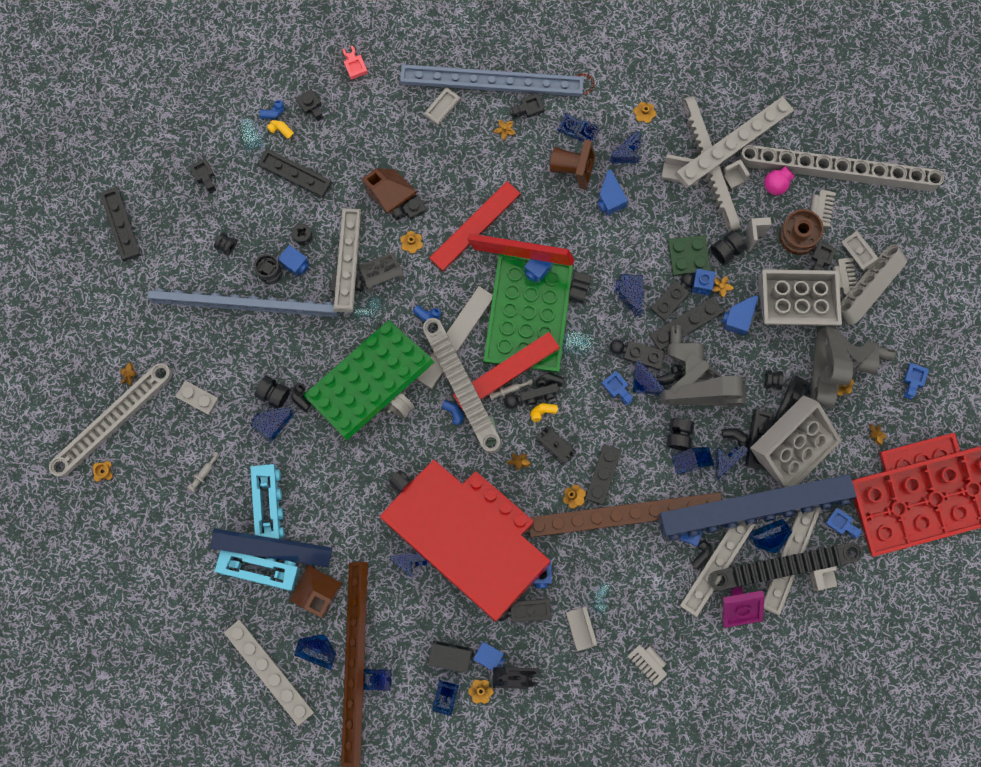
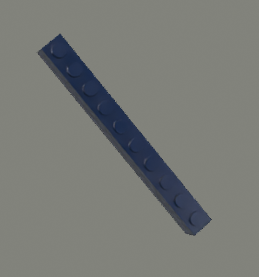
[658,474,857,541]

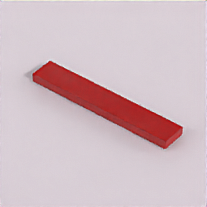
[429,181,520,272]
[467,234,575,266]
[453,332,560,412]

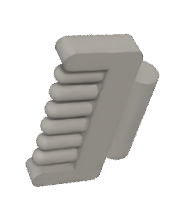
[810,190,836,228]
[832,258,857,296]
[628,645,667,685]

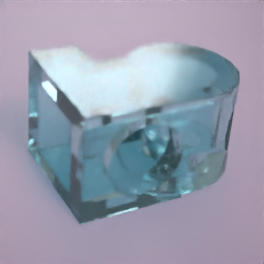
[239,118,264,150]
[563,330,594,353]

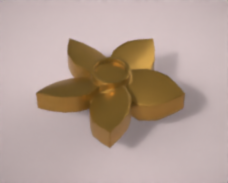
[493,120,516,141]
[712,276,734,298]
[120,362,137,385]
[869,423,887,446]
[507,453,531,470]

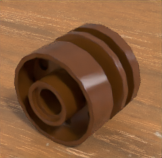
[779,209,824,255]

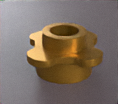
[92,461,113,482]

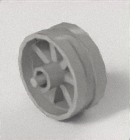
[386,391,414,419]

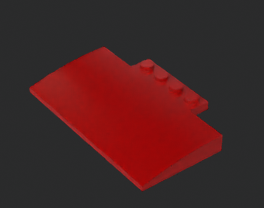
[852,433,981,557]
[379,460,550,622]

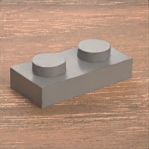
[842,231,880,272]
[175,381,219,416]

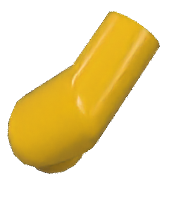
[267,120,294,139]
[530,403,558,422]

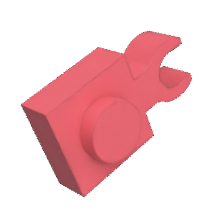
[343,46,368,80]

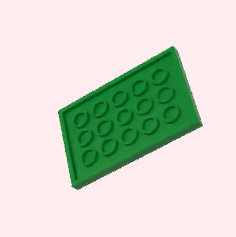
[483,254,573,373]
[303,320,435,440]

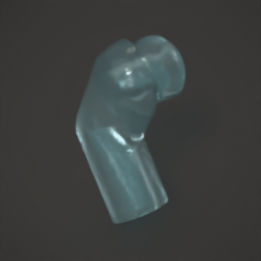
[355,297,381,317]
[593,583,610,614]

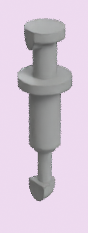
[490,379,533,401]
[187,452,219,493]

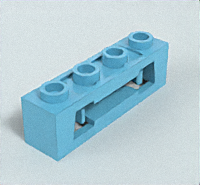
[250,464,285,539]
[215,550,300,592]

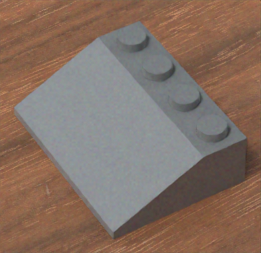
[758,269,842,326]
[750,395,841,488]

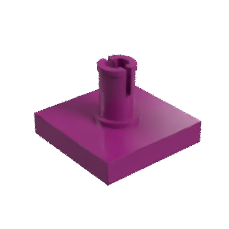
[722,587,764,628]

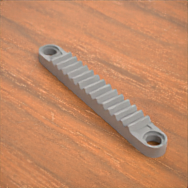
[683,96,740,232]
[423,318,502,454]
[49,363,172,478]

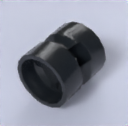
[710,230,747,265]
[254,254,282,285]
[254,375,291,410]
[666,418,695,451]

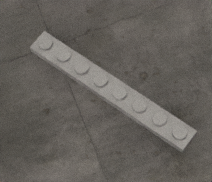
[675,96,794,189]

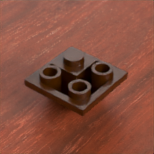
[362,168,417,214]
[289,565,343,619]

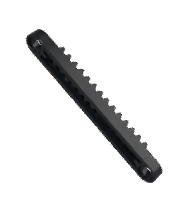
[708,543,863,590]

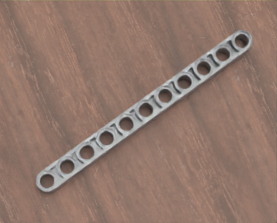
[739,145,944,191]

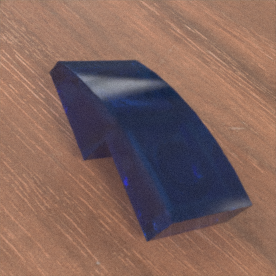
[557,113,600,143]

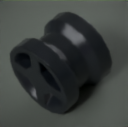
[292,223,313,246]
[214,232,237,256]
[765,370,784,390]

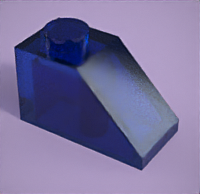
[615,274,643,316]
[250,407,295,442]

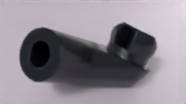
[292,383,311,412]

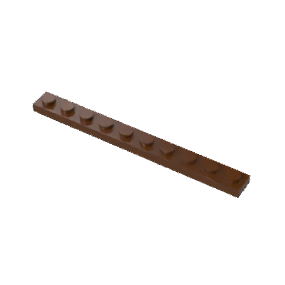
[529,492,722,538]
[341,562,368,767]

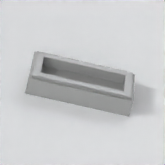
[424,87,461,126]

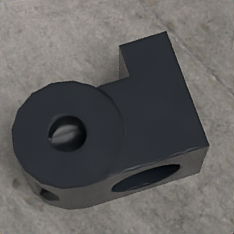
[569,272,591,304]
[388,470,412,495]

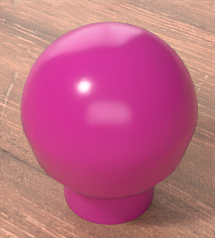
[764,166,795,196]

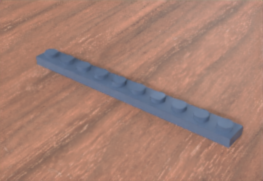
[400,64,584,97]
[147,289,339,317]

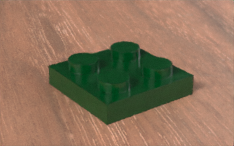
[668,235,711,276]

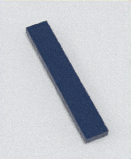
[210,529,332,567]

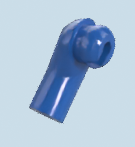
[259,100,285,119]
[412,305,441,322]
[442,400,465,425]

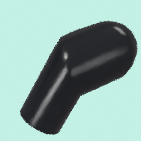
[657,365,683,386]
[536,372,564,388]
[722,428,749,448]
[692,540,712,570]

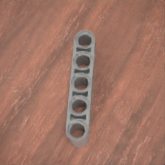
[841,245,907,325]

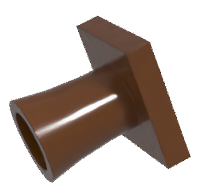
[550,140,596,190]

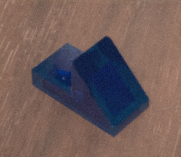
[610,130,642,164]
[715,445,748,480]
[390,553,428,579]
[363,669,392,691]

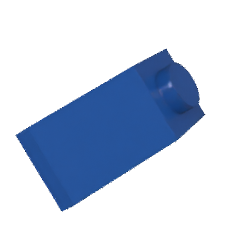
[597,169,628,216]
[722,296,758,336]

